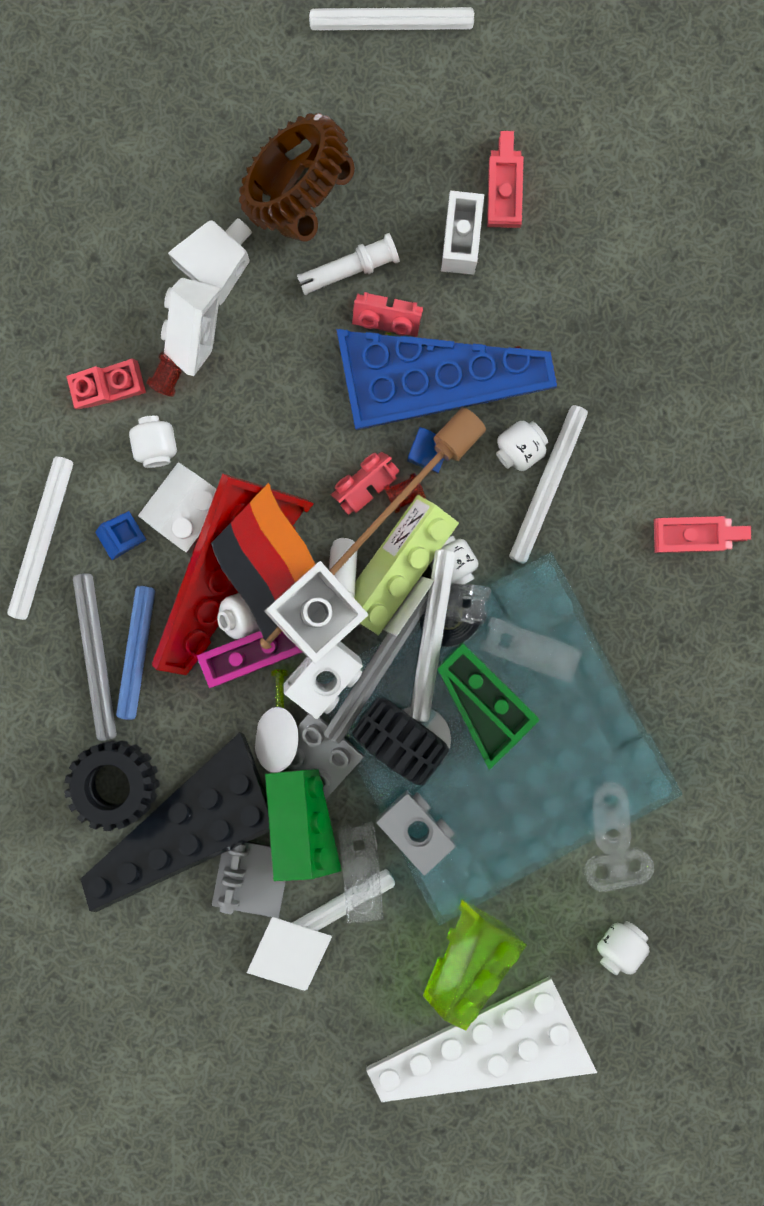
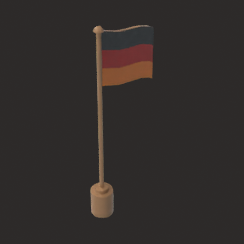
[211,407,486,649]

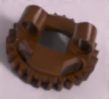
[239,113,355,242]

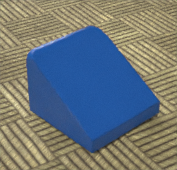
[407,427,444,473]
[95,511,146,560]

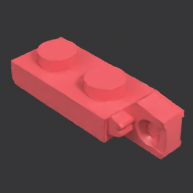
[487,131,524,228]
[654,516,751,553]

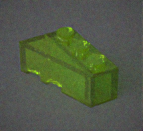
[423,899,527,1031]

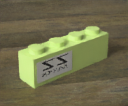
[354,495,459,636]

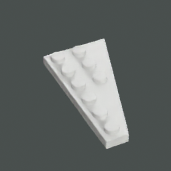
[366,976,597,1102]

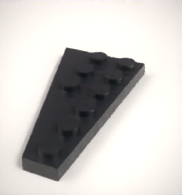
[80,732,270,912]

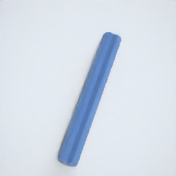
[116,586,155,720]

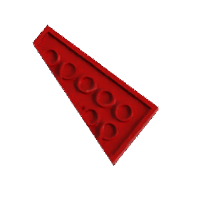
[151,473,314,676]

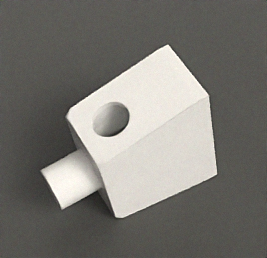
[168,218,252,305]

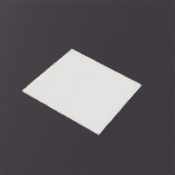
[383,576,435,636]
[247,917,332,991]

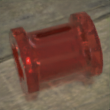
[146,352,183,397]
[383,472,426,514]

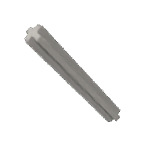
[73,573,117,741]
[324,595,428,744]

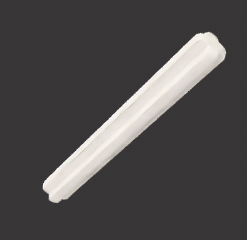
[309,7,474,30]
[509,405,588,564]
[7,456,73,620]
[409,549,455,722]

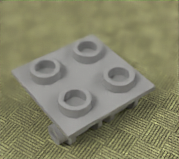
[287,714,365,799]
[212,842,286,919]

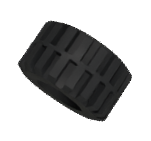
[352,697,450,786]
[64,740,159,831]

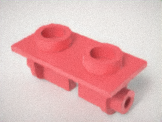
[352,292,423,337]
[331,452,400,515]

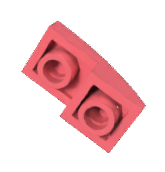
[66,359,146,409]

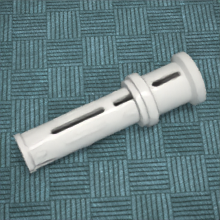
[297,233,400,295]

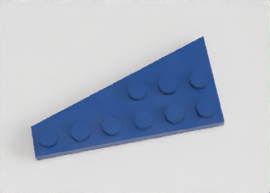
[336,329,557,430]

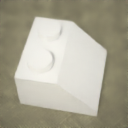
[161,278,221,376]
[138,462,216,555]
[264,561,369,664]

